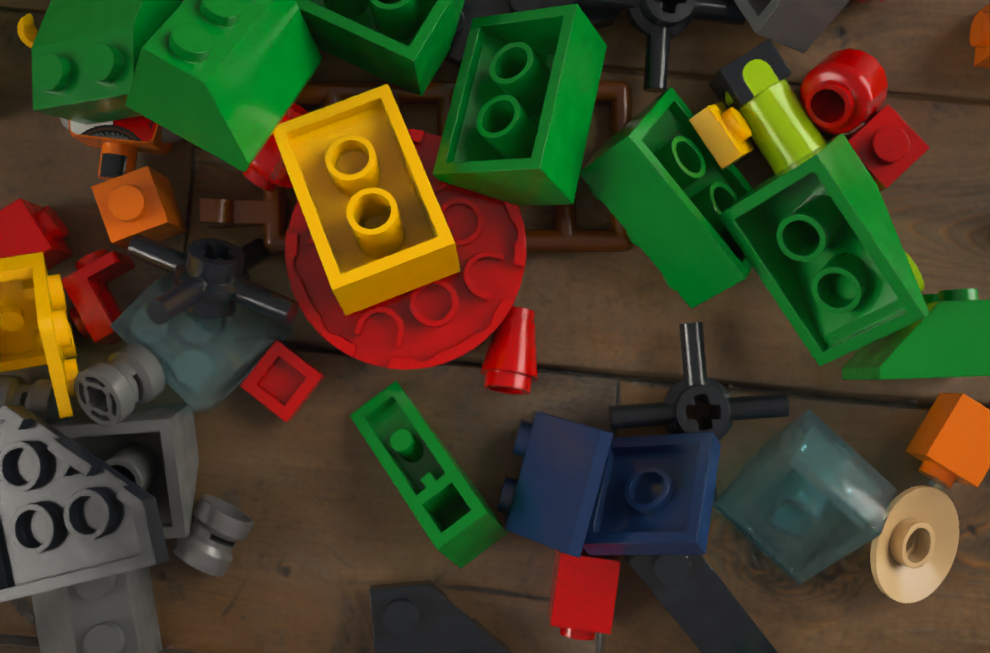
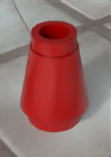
[480,306,538,395]

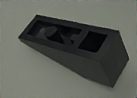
[623,555,778,653]

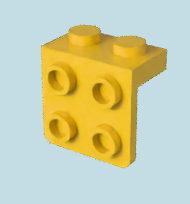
[0,252,79,419]

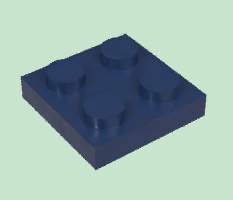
[583,432,721,555]

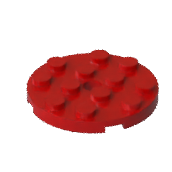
[285,129,527,370]

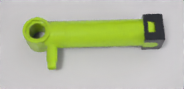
[709,39,924,292]

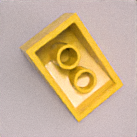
[273,84,461,316]

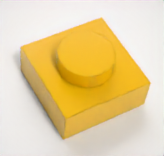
[689,101,755,169]

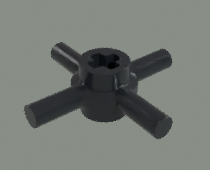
[574,0,746,93]
[128,234,299,325]
[608,322,789,501]

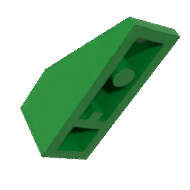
[349,381,508,569]

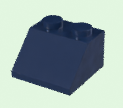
[497,410,613,558]

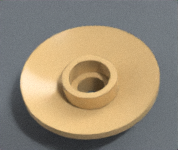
[870,485,959,603]

